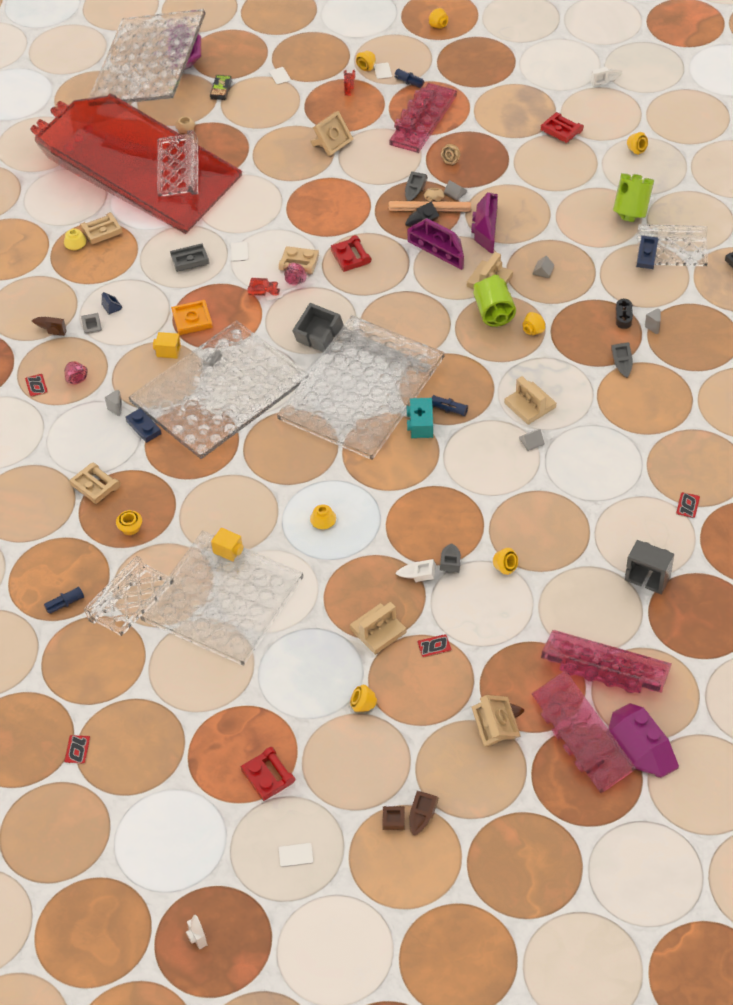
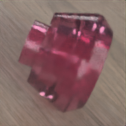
[284,263,307,285]
[64,361,88,385]

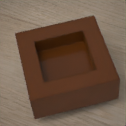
[382,806,405,830]

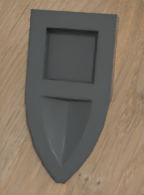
[405,171,428,201]
[611,342,633,378]
[440,544,461,573]

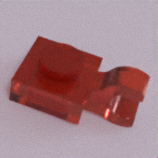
[344,70,356,96]
[247,278,280,296]

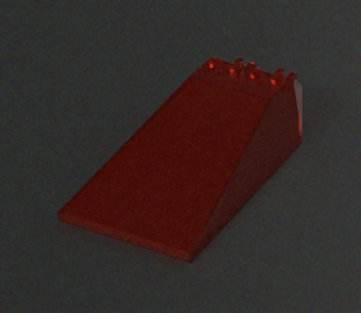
[30,93,242,234]

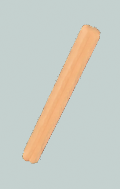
[389,201,471,212]

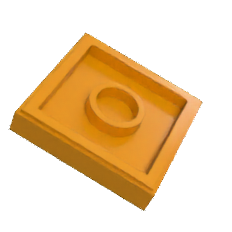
[171,300,213,335]

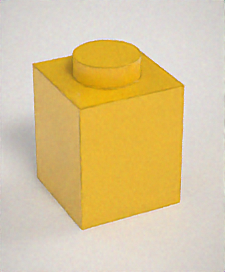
[153,332,181,359]
[211,527,244,562]

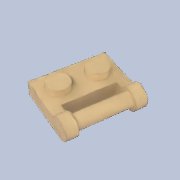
[80,212,122,245]
[279,246,319,274]
[69,462,121,504]

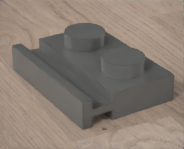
[170,243,209,272]

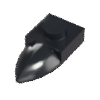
[405,202,439,227]

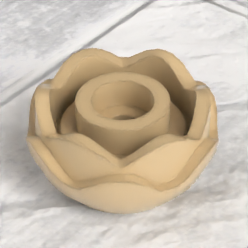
[176,116,196,134]
[441,144,460,165]
[424,188,444,201]

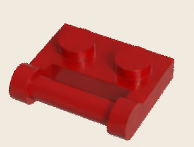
[541,112,584,143]
[330,235,372,272]
[241,747,296,801]

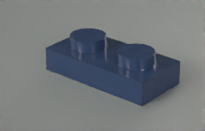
[636,235,659,269]
[125,408,162,443]

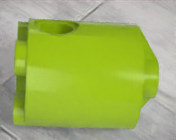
[613,173,654,222]
[473,275,516,327]

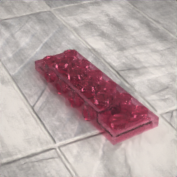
[389,83,457,153]
[541,630,672,693]
[532,670,636,793]

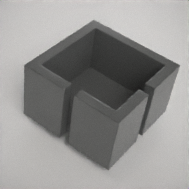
[292,303,344,354]
[625,540,675,595]

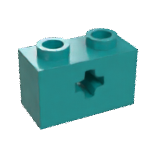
[406,398,433,438]

